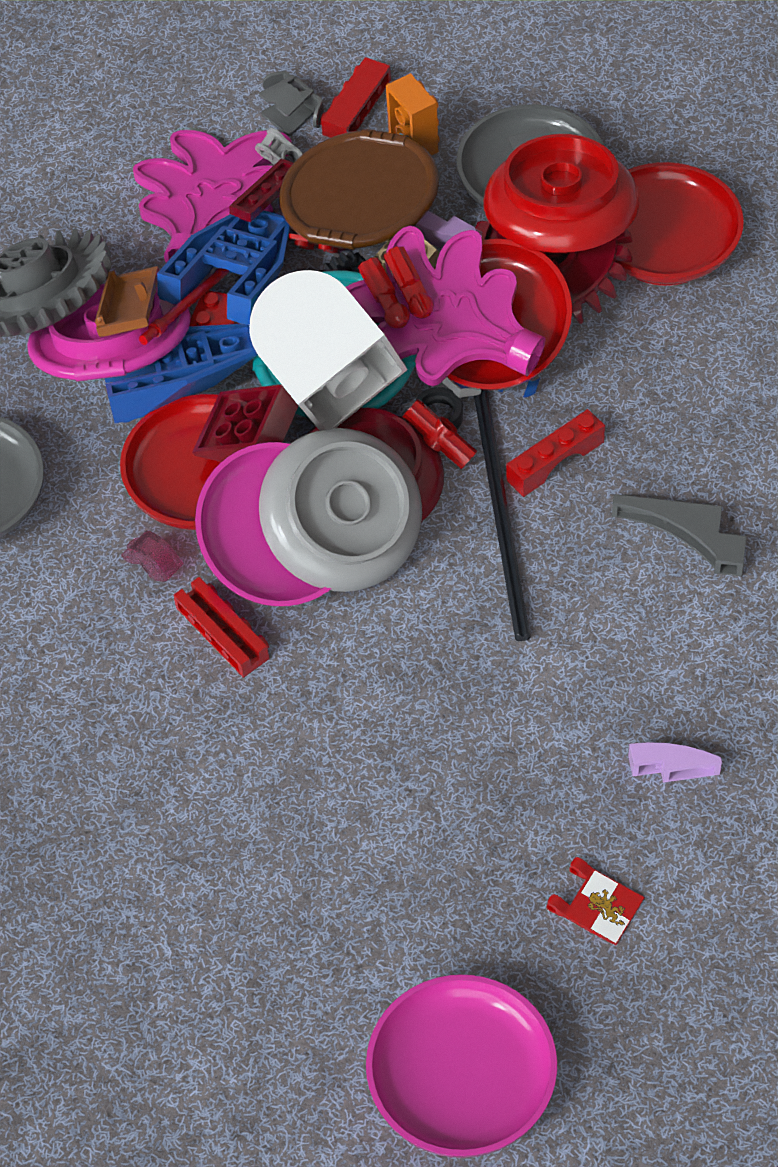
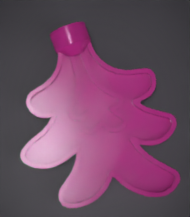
[133,130,292,263]
[345,226,545,386]

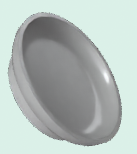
[259,428,422,592]

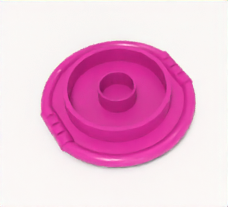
[27,284,190,382]

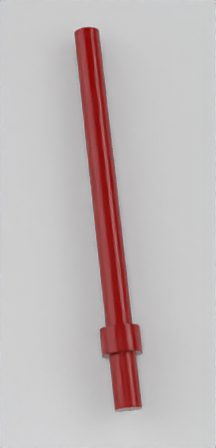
[139,268,229,345]

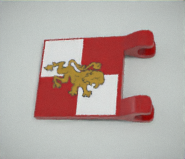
[546,857,645,945]

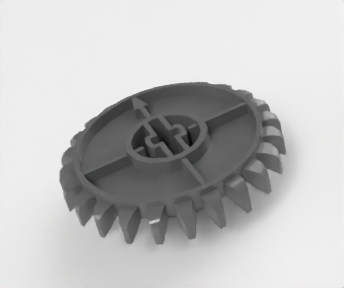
[0,228,112,337]

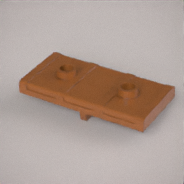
[95,266,159,337]

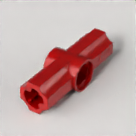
[403,399,477,469]

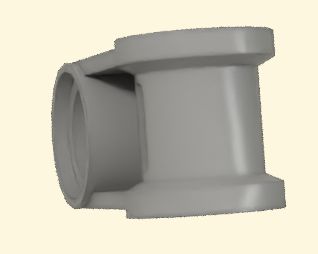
[255,128,302,165]

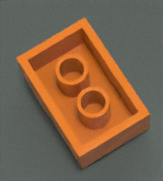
[386,73,440,156]

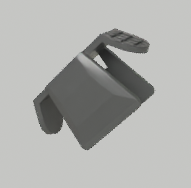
[259,70,324,136]

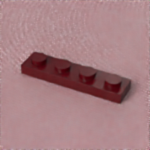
[229,158,294,222]

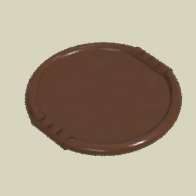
[279,129,439,250]

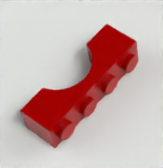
[506,409,605,497]

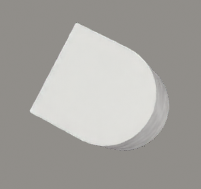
[250,270,407,430]

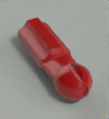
[383,246,434,319]
[358,258,410,329]

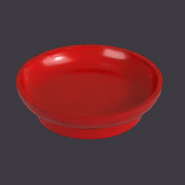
[483,134,639,253]
[616,162,744,286]
[434,239,572,390]
[120,394,221,530]

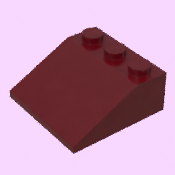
[192,384,299,462]

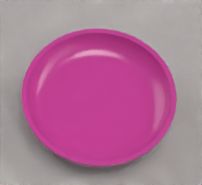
[195,442,332,606]
[366,975,557,1158]

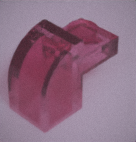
[121,530,184,582]

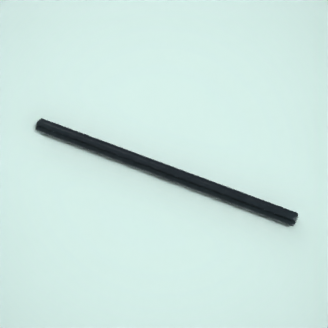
[474,390,530,641]

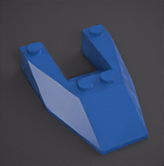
[157,210,290,326]
[105,324,258,424]

